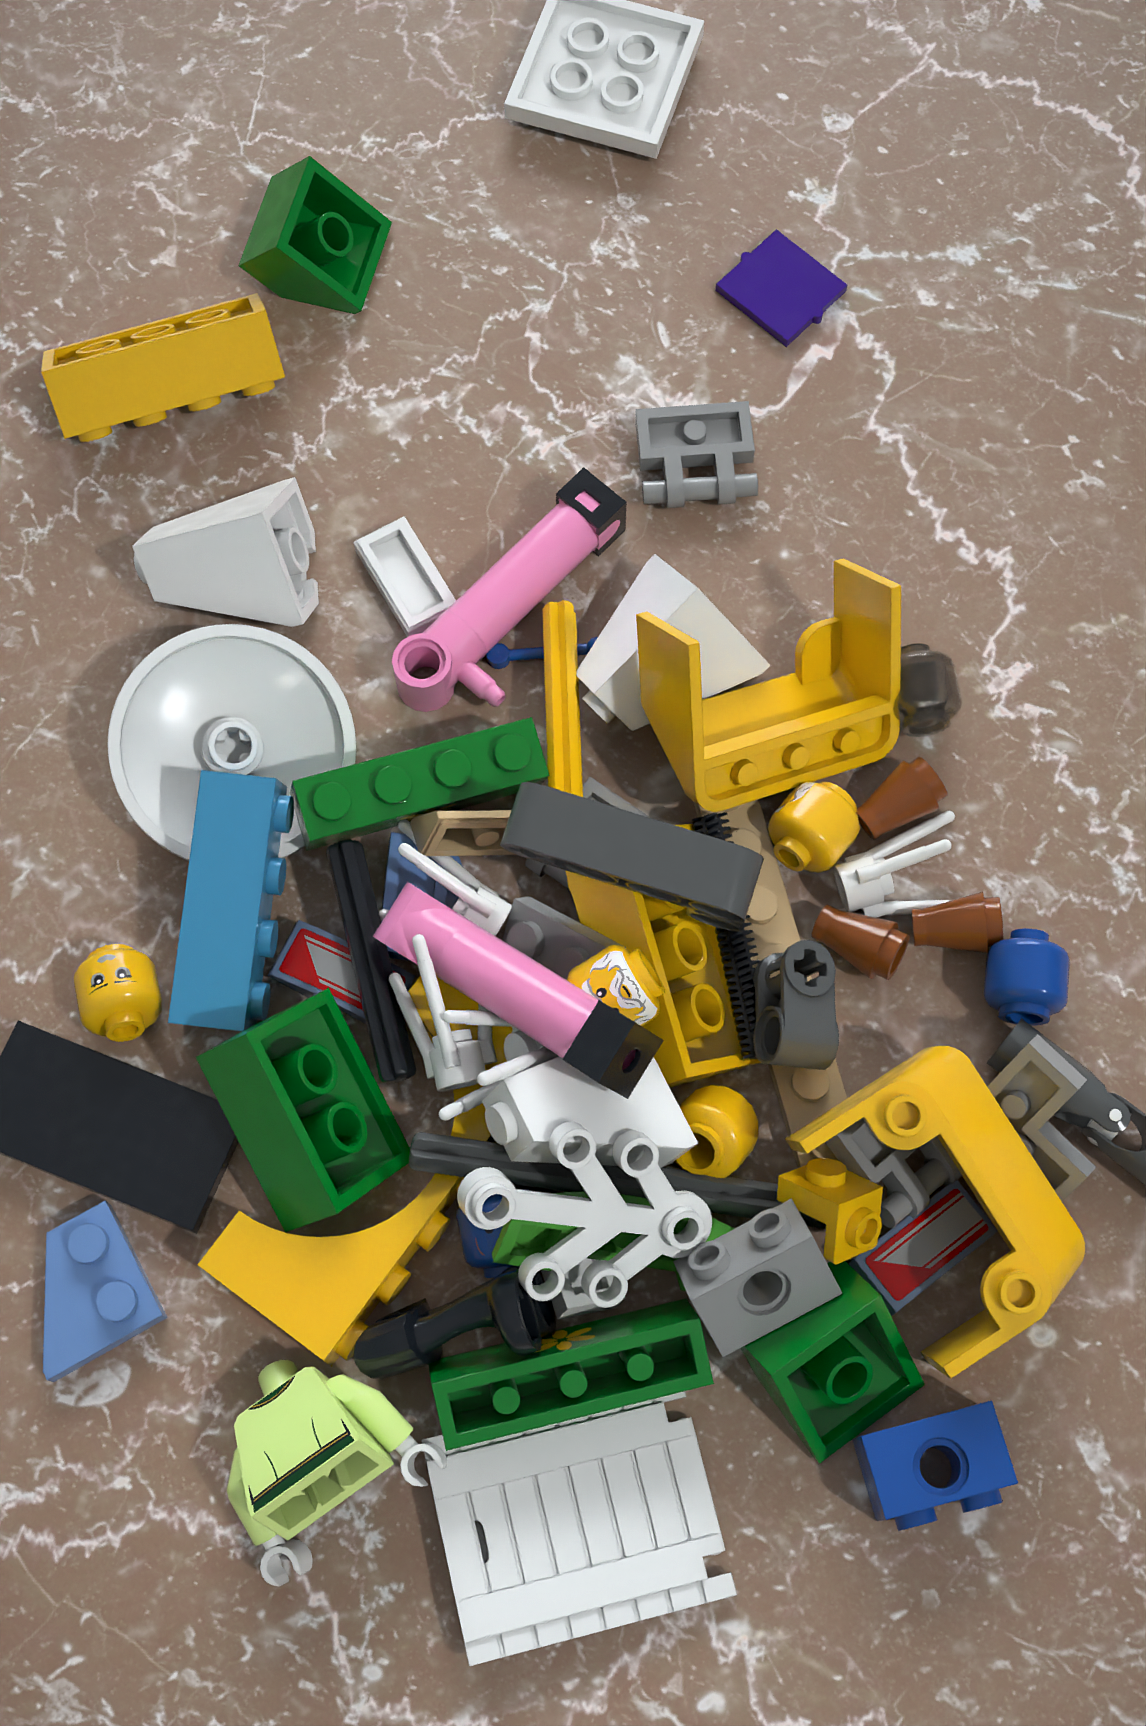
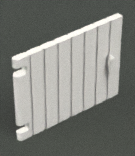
[421,1391,737,1666]

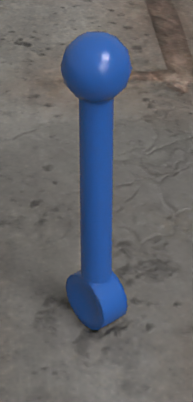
[486,637,598,669]

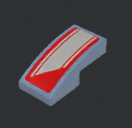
[267,920,415,1025]
[849,1180,998,1316]

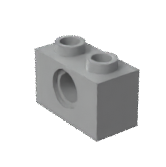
[673,1198,843,1357]

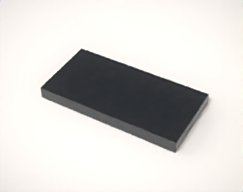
[0,1020,239,1234]

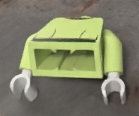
[227,1360,447,1586]

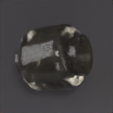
[893,643,962,737]

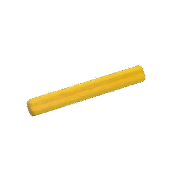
[542,600,583,797]

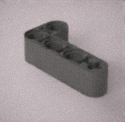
[500,782,764,931]

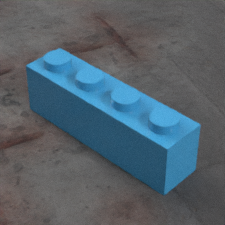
[168,770,294,1031]

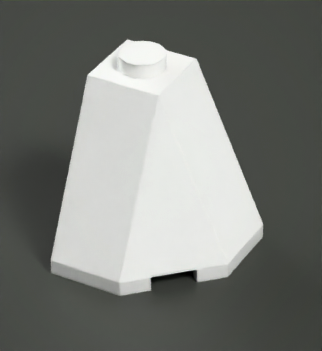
[132,477,319,627]
[576,554,771,731]
[482,1056,698,1168]

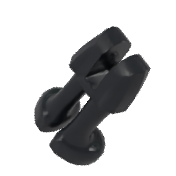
[354,1266,556,1379]

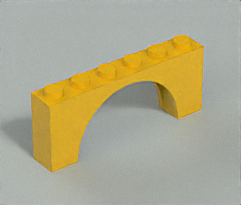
[197,976,513,1367]

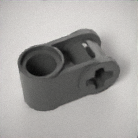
[753,940,839,1070]

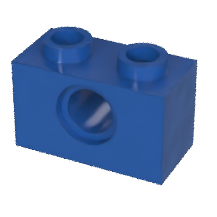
[852,1400,1018,1531]

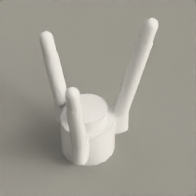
[833,811,955,918]
[379,820,512,936]
[389,934,497,1091]
[439,1010,559,1121]

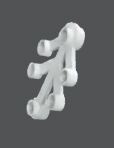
[457,1122,712,1308]

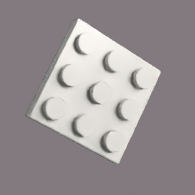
[504,0,704,159]

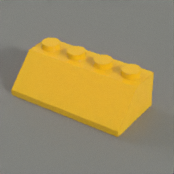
[41,293,285,442]
[565,824,761,1088]

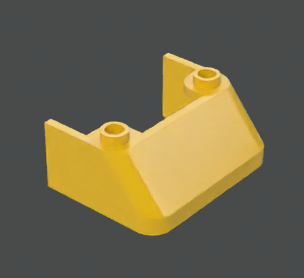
[636,558,901,812]
[785,1046,1085,1379]

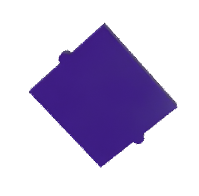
[715,229,848,347]

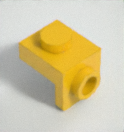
[777,1158,883,1265]

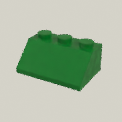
[196,988,410,1233]

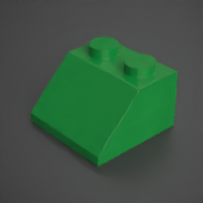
[238,156,392,314]
[741,1261,925,1464]

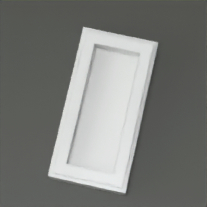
[354,517,456,637]

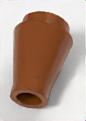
[856,757,948,840]
[911,892,1004,953]
[811,904,910,980]

